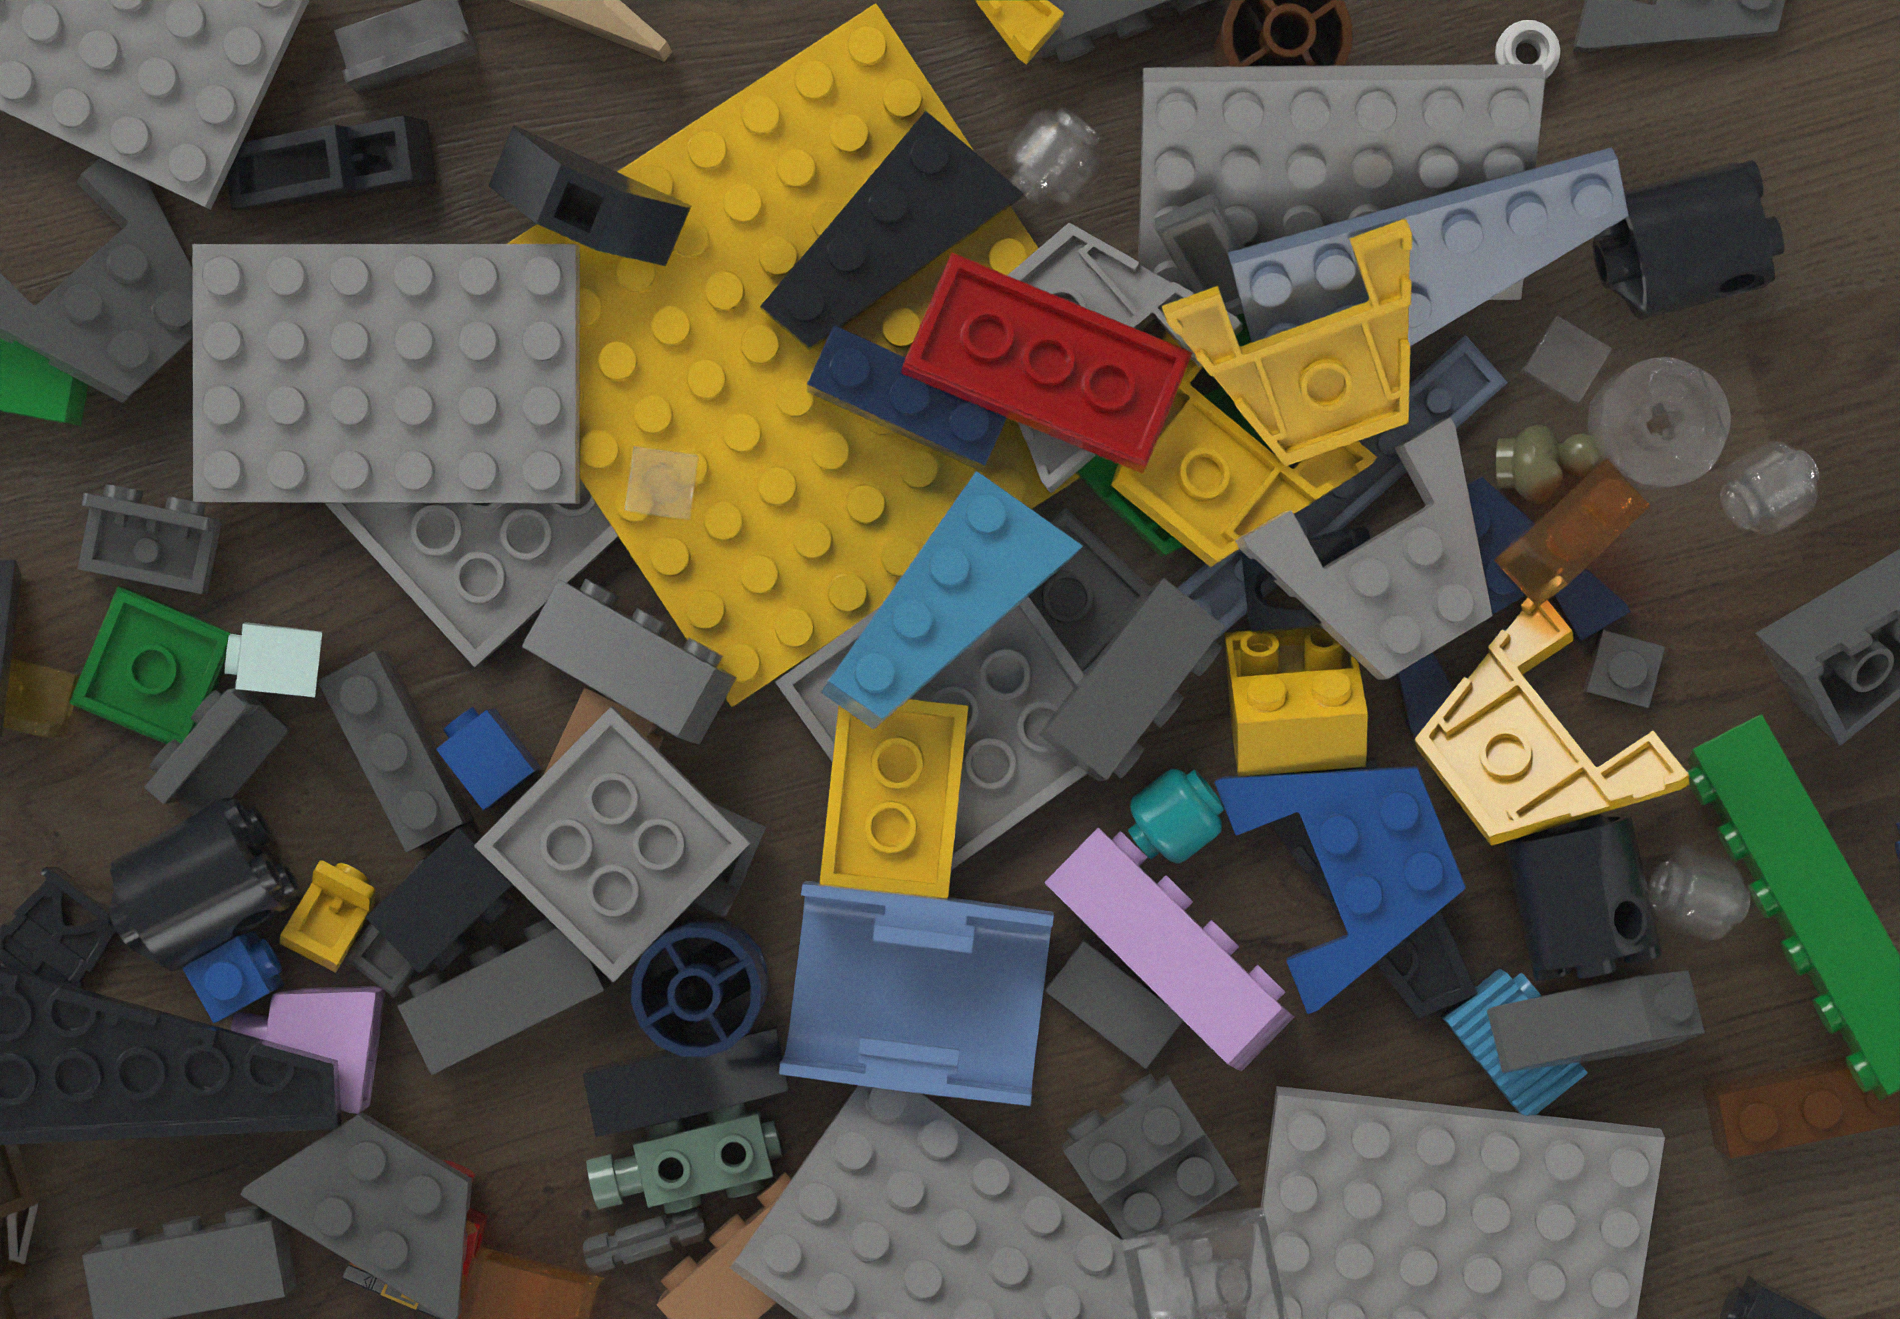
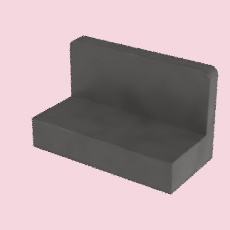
[334,0,478,94]

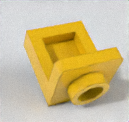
[279,860,376,973]

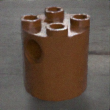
[1214,0,1352,67]

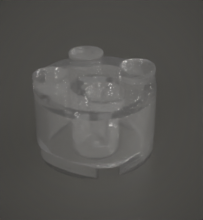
[1588,357,1731,490]

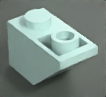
[225,622,322,697]

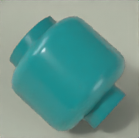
[1128,769,1225,863]

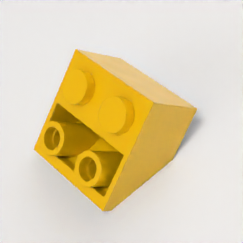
[1224,628,1368,777]

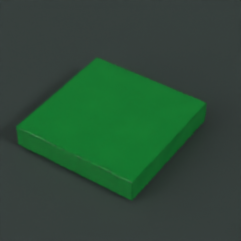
[69,586,237,744]

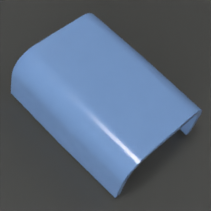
[779,881,1054,1106]

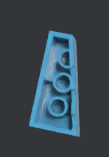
[821,471,1083,730]

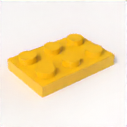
[820,699,969,899]

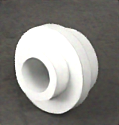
[1495,20,1560,79]

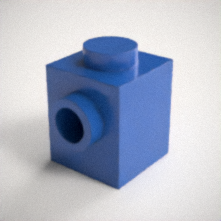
[436,707,542,810]
[182,930,285,1024]

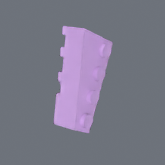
[1044,828,1294,1072]

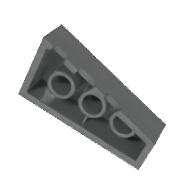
[1755,549,1900,746]

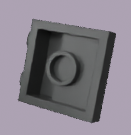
[1062,1074,1239,1254]

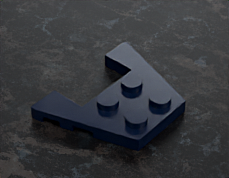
[1396,477,1631,737]

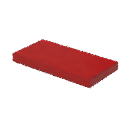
[901,252,1193,474]

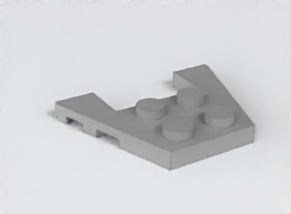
[1007,223,1243,493]
[1235,417,1492,680]

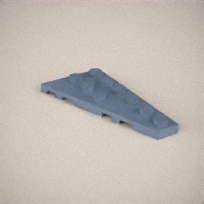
[1228,147,1628,346]

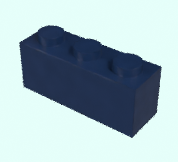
[807,325,1007,472]

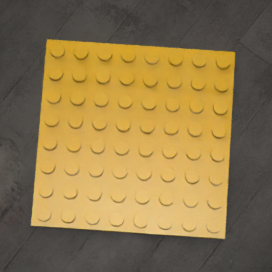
[507,3,1080,707]

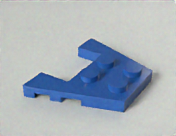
[1214,766,1466,1014]

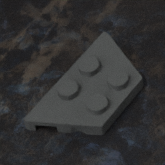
[240,1112,472,1319]

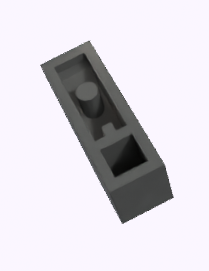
[1487,970,1705,1073]

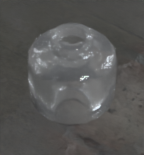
[1007,106,1101,204]
[1720,441,1819,535]
[1648,850,1750,940]

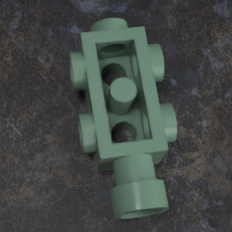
[586,1103,783,1213]

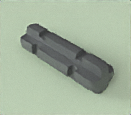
[583,1206,707,1273]

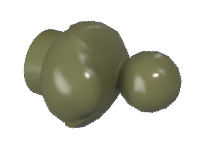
[1496,425,1604,504]

